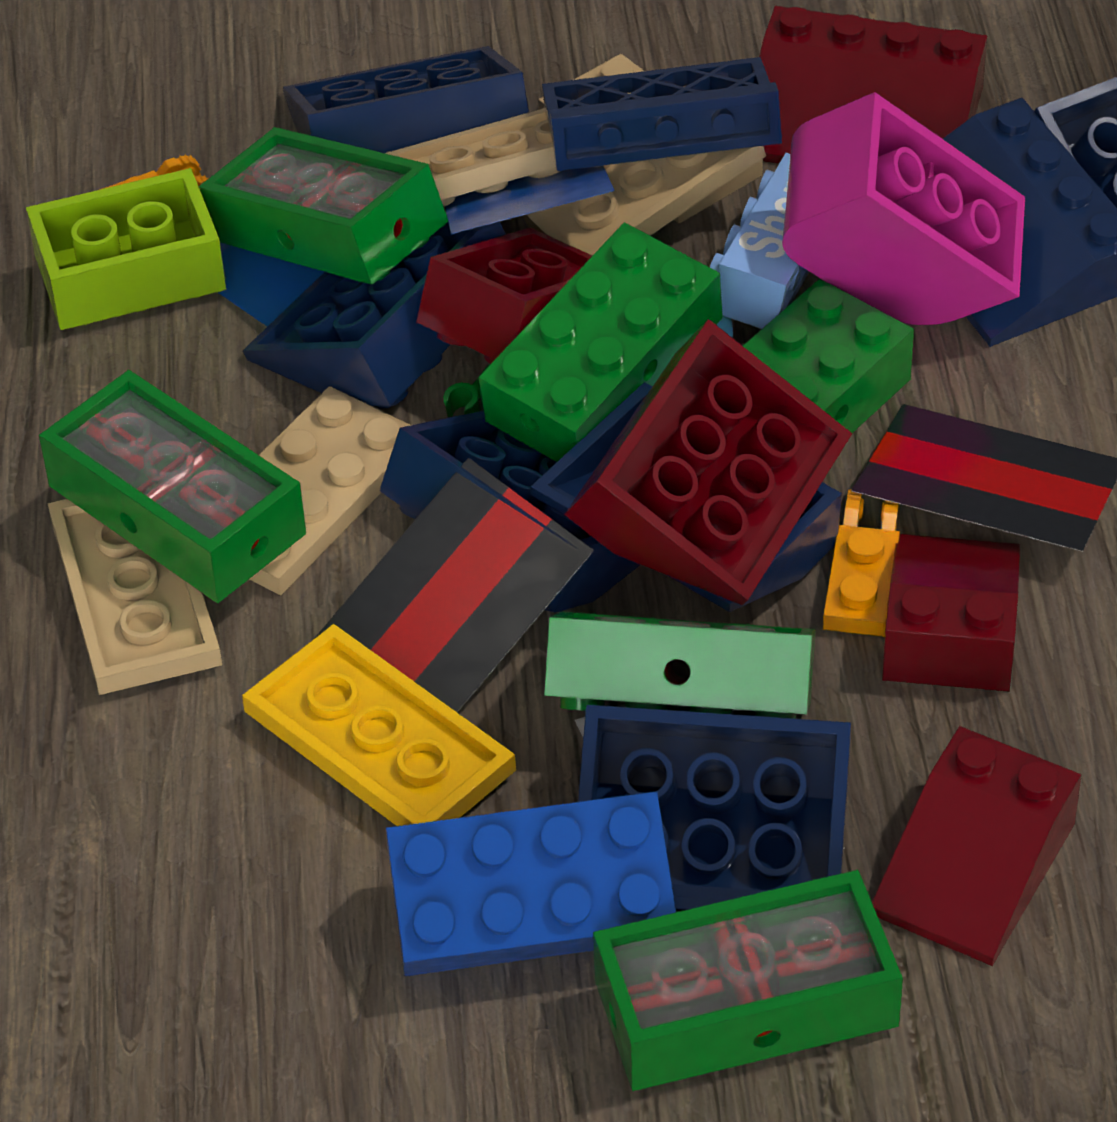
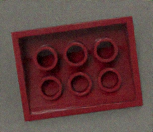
[759,6,988,164]
[564,319,853,605]

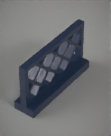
[542,57,782,171]

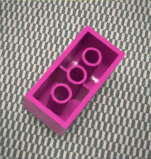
[782,92,1025,325]

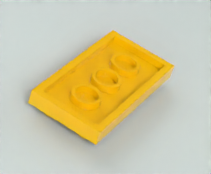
[242,624,516,826]

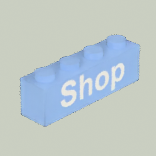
[710,153,809,329]

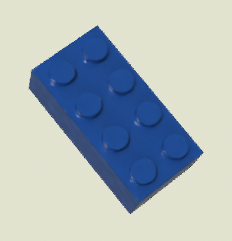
[386,792,676,977]

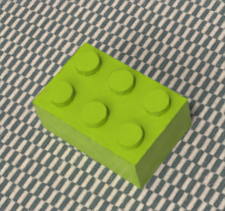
[26,168,226,330]

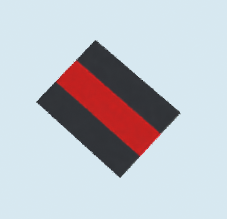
[851,404,1117,552]
[314,458,594,712]

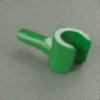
[443,364,491,418]

